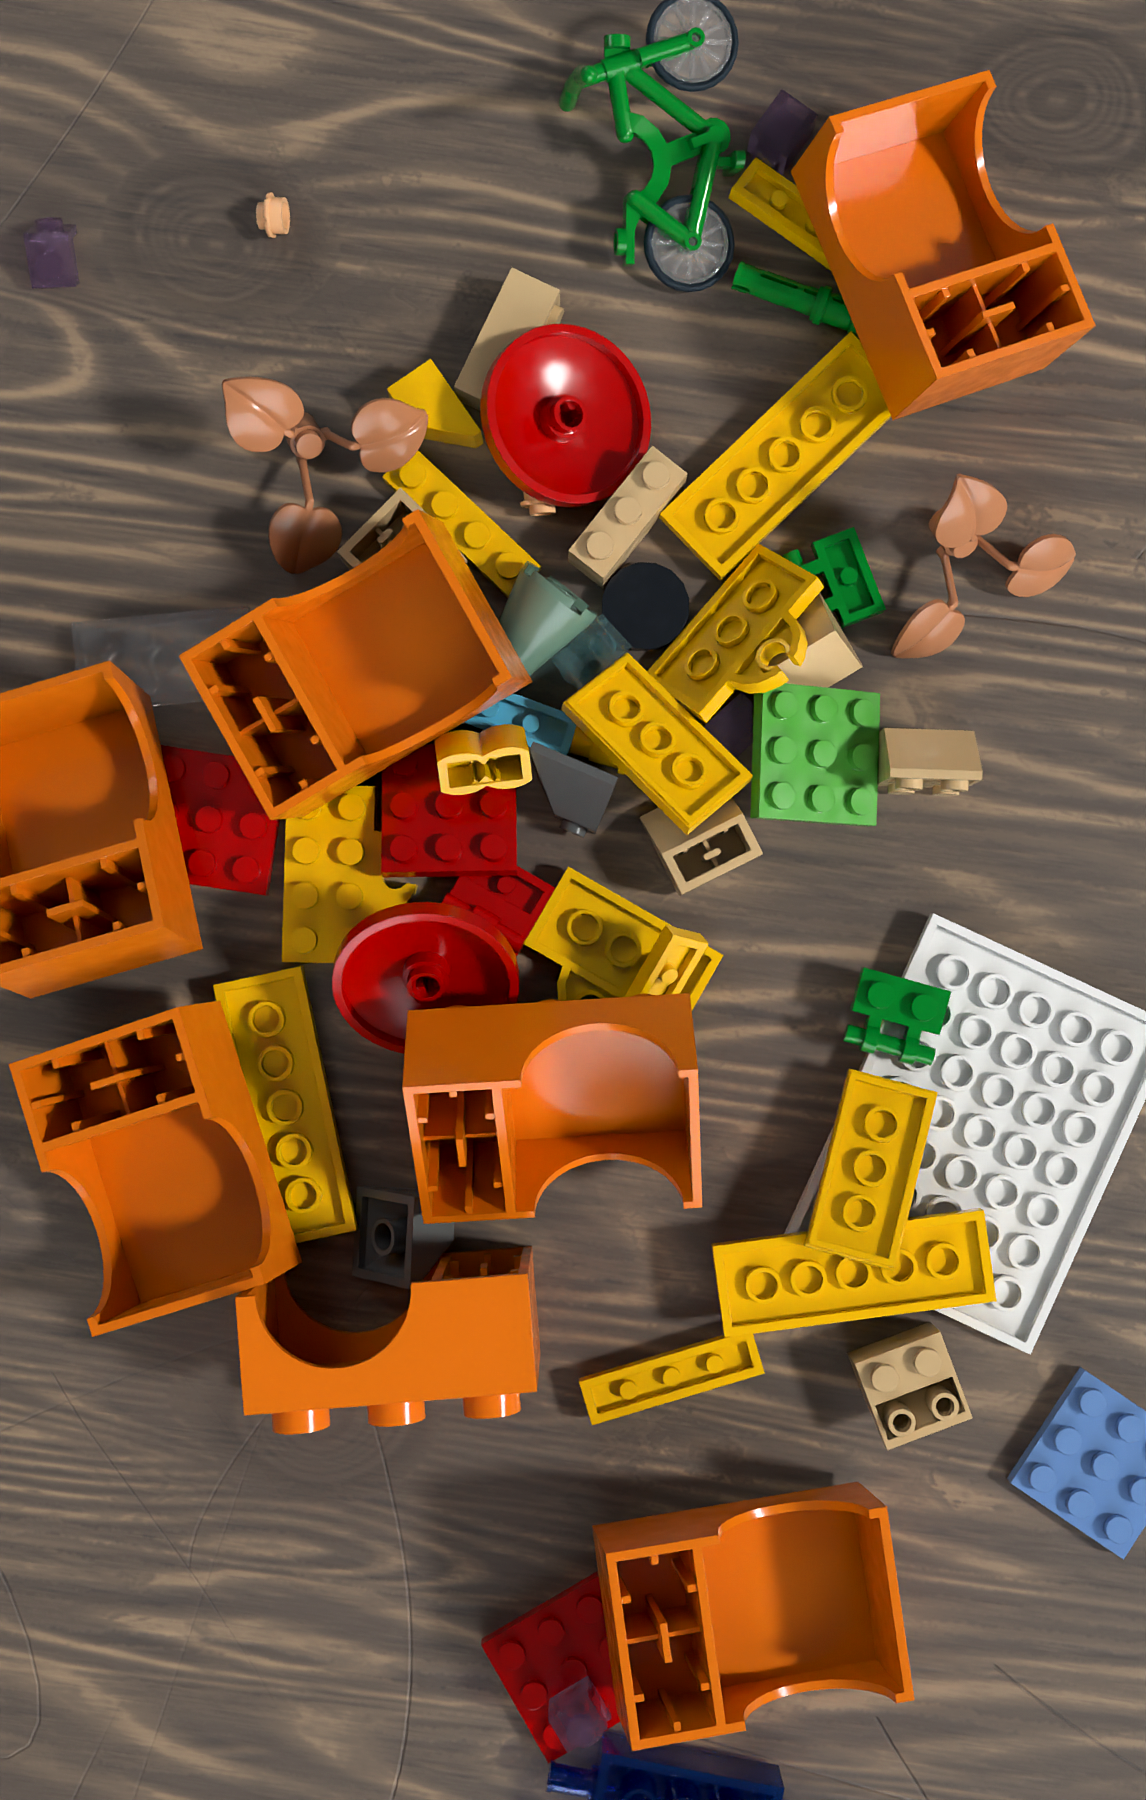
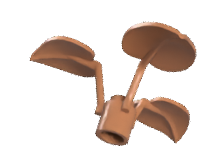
[222,376,428,574]
[891,474,1076,658]

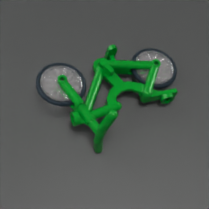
[559,0,746,292]

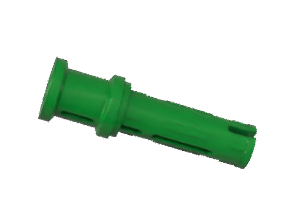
[731,261,856,335]

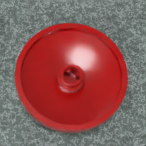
[480,324,651,507]
[332,902,519,1054]

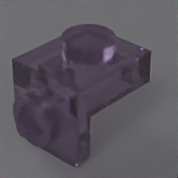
[23,217,79,289]

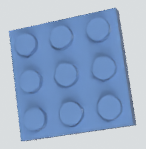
[1007,1367,1146,1560]

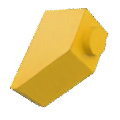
[387,359,483,448]

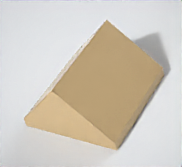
[768,593,863,688]

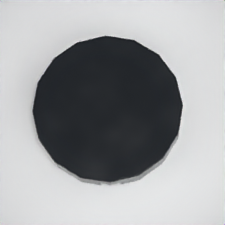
[602,562,689,652]

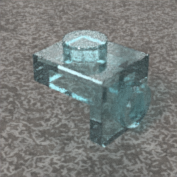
[552,614,632,690]

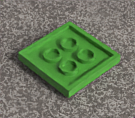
[750,683,880,827]

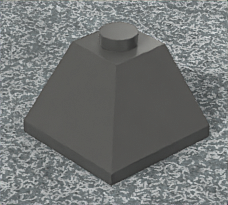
[530,742,618,838]
[352,1186,454,1289]

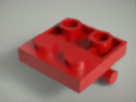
[441,866,555,957]

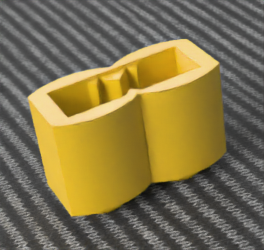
[434,724,532,795]

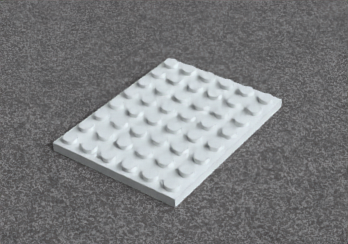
[784,913,1146,1355]

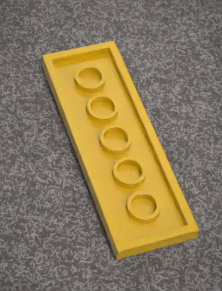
[659,332,891,581]
[213,966,358,1243]
[711,1208,997,1337]

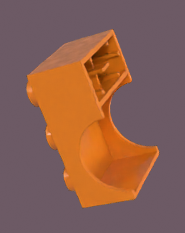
[791,70,1096,420]
[179,509,533,820]
[0,660,203,999]
[402,993,702,1224]
[8,1000,302,1337]
[235,1246,541,1435]
[592,1482,915,1751]

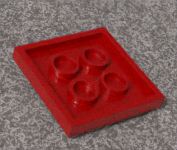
[381,744,517,878]
[161,745,280,896]
[481,1571,620,1764]

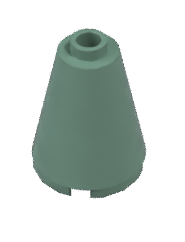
[498,561,598,676]

